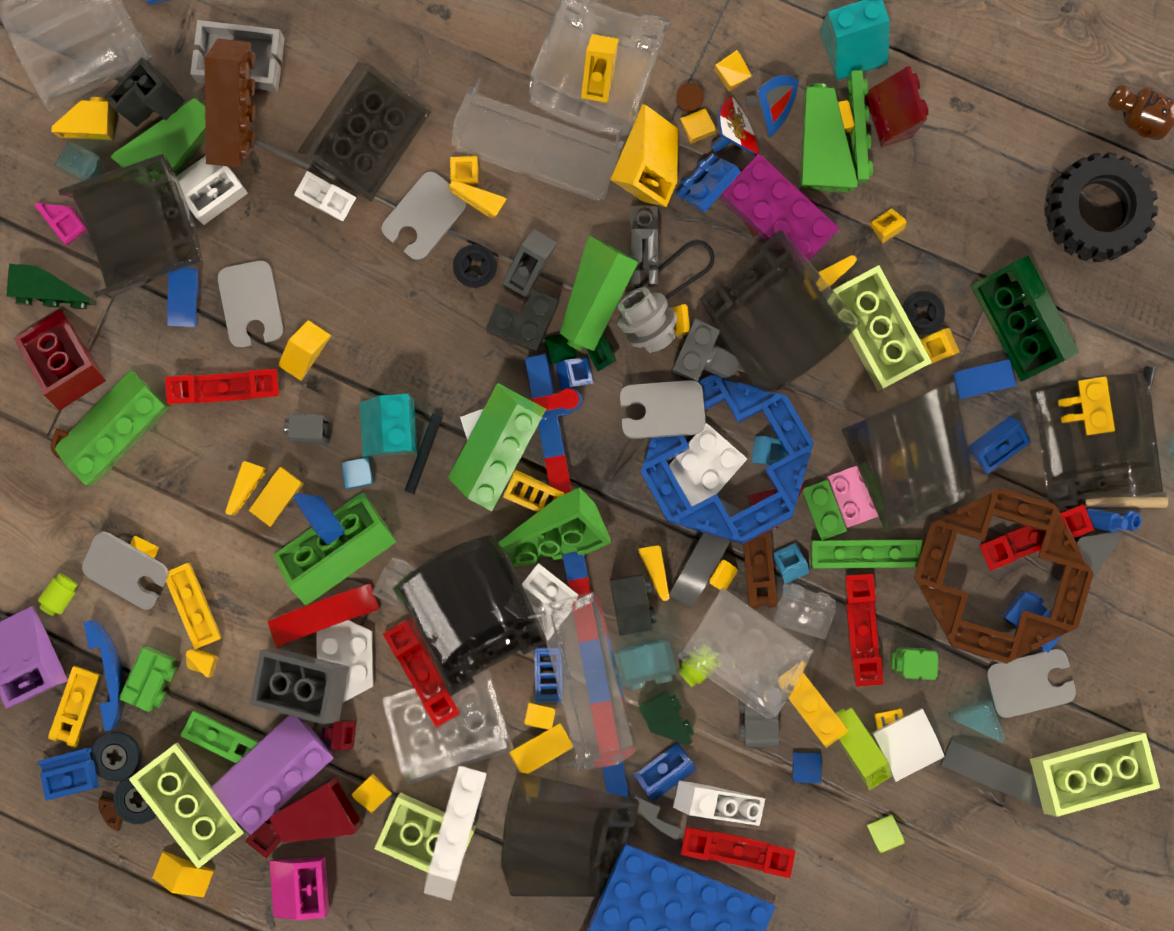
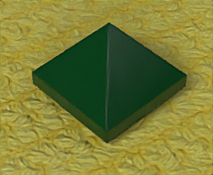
[544,334,577,365]
[586,337,617,372]

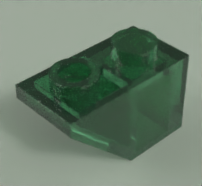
[638,691,695,745]

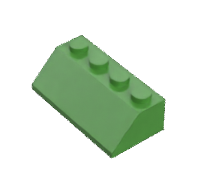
[55,370,171,486]
[448,383,547,511]
[273,491,396,606]

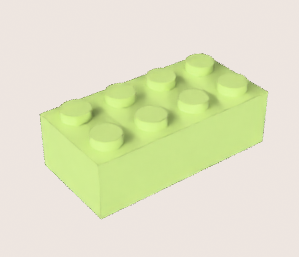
[826,265,932,391]
[1030,732,1160,817]
[129,742,245,869]

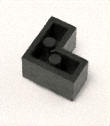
[105,57,185,127]
[486,289,559,354]
[609,575,657,636]

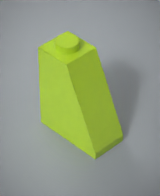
[835,708,892,791]

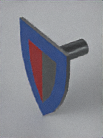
[745,75,799,138]

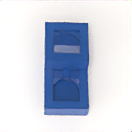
[167,267,199,327]
[953,359,1017,399]

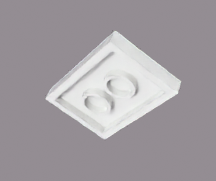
[669,423,747,506]

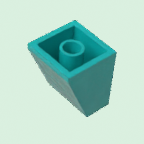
[819,0,890,81]
[359,394,418,457]

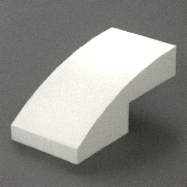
[294,171,356,222]

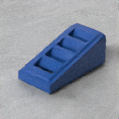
[534,647,563,703]

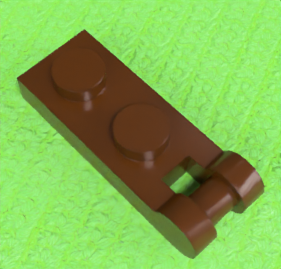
[743,531,777,610]

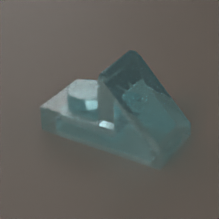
[54,141,104,185]

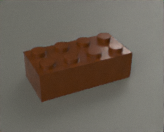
[204,39,255,168]

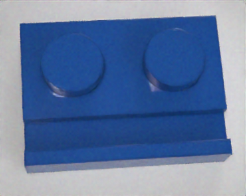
[37,748,99,801]

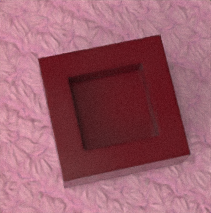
[245,820,282,859]

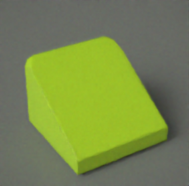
[866,814,905,853]

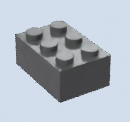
[250,648,350,724]

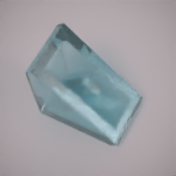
[947,699,1005,743]

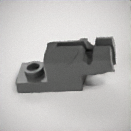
[630,206,658,287]

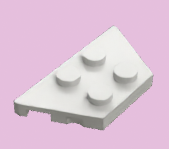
[316,620,374,702]

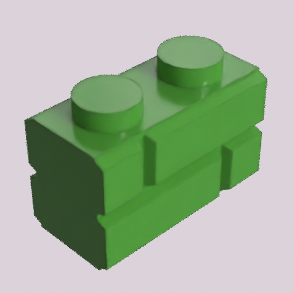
[119,646,178,712]
[890,647,938,680]

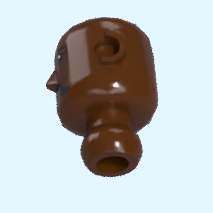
[1108,85,1174,140]

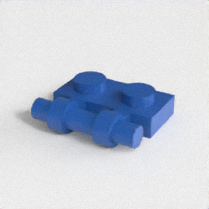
[675,153,741,213]

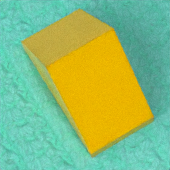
[278,320,331,381]
[152,851,215,898]

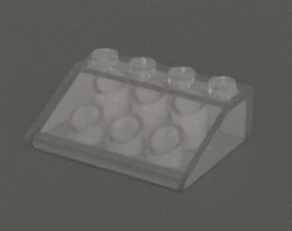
[677,588,813,720]
[382,664,514,785]

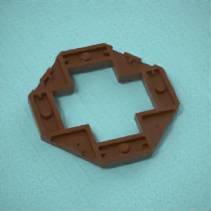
[914,488,1094,664]

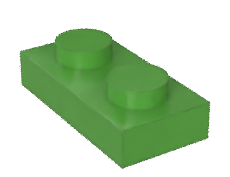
[802,480,847,541]

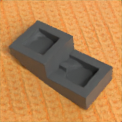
[632,793,681,840]

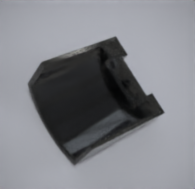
[392,534,548,696]

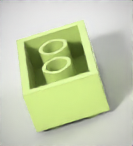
[374,793,476,873]

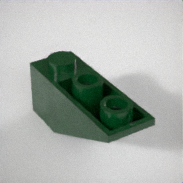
[6,264,96,310]

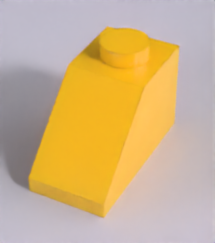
[581,34,619,103]
[51,97,115,140]

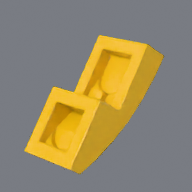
[509,723,574,776]

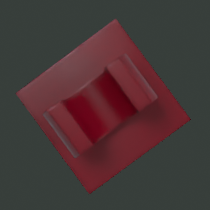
[322,720,356,750]

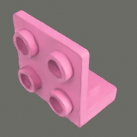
[826,455,905,528]

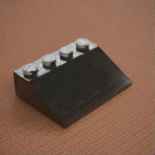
[297,62,431,202]

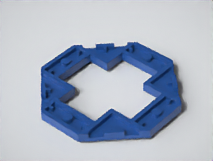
[641,375,814,544]

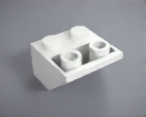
[171,156,248,225]

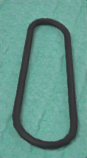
[632,241,714,299]

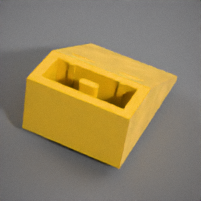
[610,104,678,207]

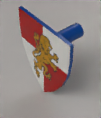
[711,96,759,156]

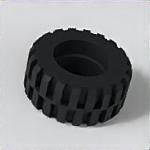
[1044,152,1159,262]

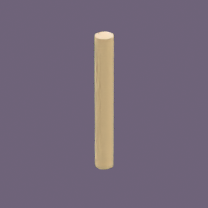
[1083,497,1168,508]

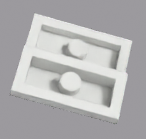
[505,563,582,640]
[872,708,945,782]

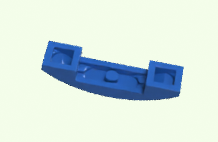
[83,620,125,731]

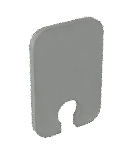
[382,172,467,260]
[218,261,284,348]
[620,380,705,439]
[82,532,169,610]
[986,649,1076,718]

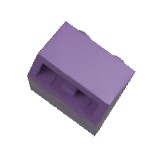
[0,606,68,709]

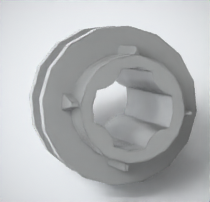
[617,286,677,353]

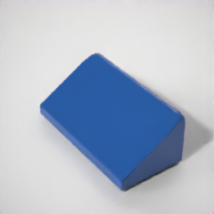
[968,416,1031,474]
[294,493,344,544]
[634,742,697,801]

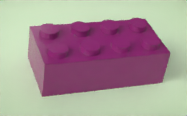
[719,153,840,273]

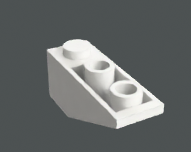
[673,780,765,826]

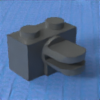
[671,319,739,382]

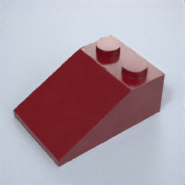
[13,309,106,411]

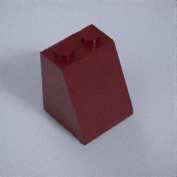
[269,776,363,843]

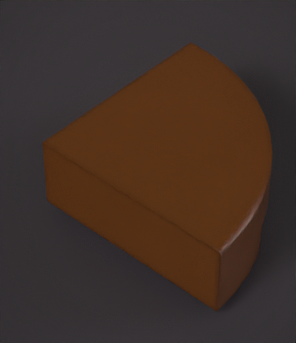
[98,797,123,831]

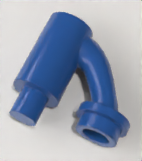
[1086,508,1142,532]

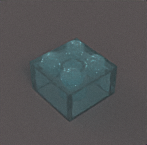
[613,638,677,691]

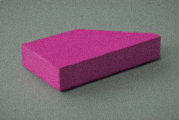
[35,203,89,246]

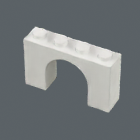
[424,766,487,901]

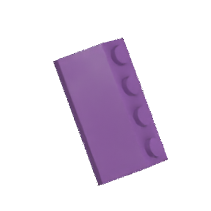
[211,715,333,835]

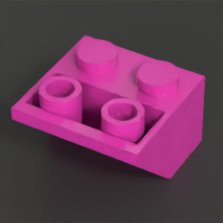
[270,856,330,920]

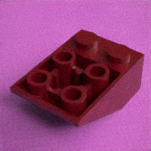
[865,66,929,147]

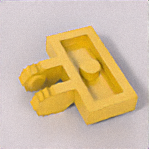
[1058,377,1115,436]

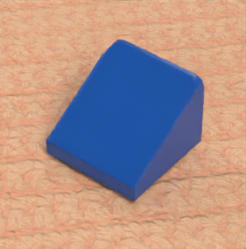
[556,357,593,390]
[792,752,822,783]

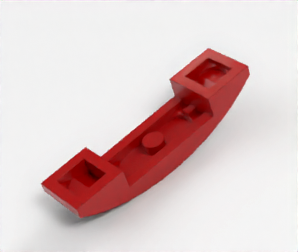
[165,369,279,405]
[979,504,1094,571]
[845,574,884,687]
[267,583,380,648]
[383,620,461,728]
[681,827,796,879]

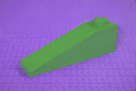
[488,487,611,569]

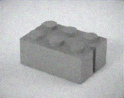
[190,20,285,92]

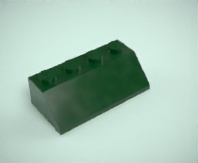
[970,255,1079,382]

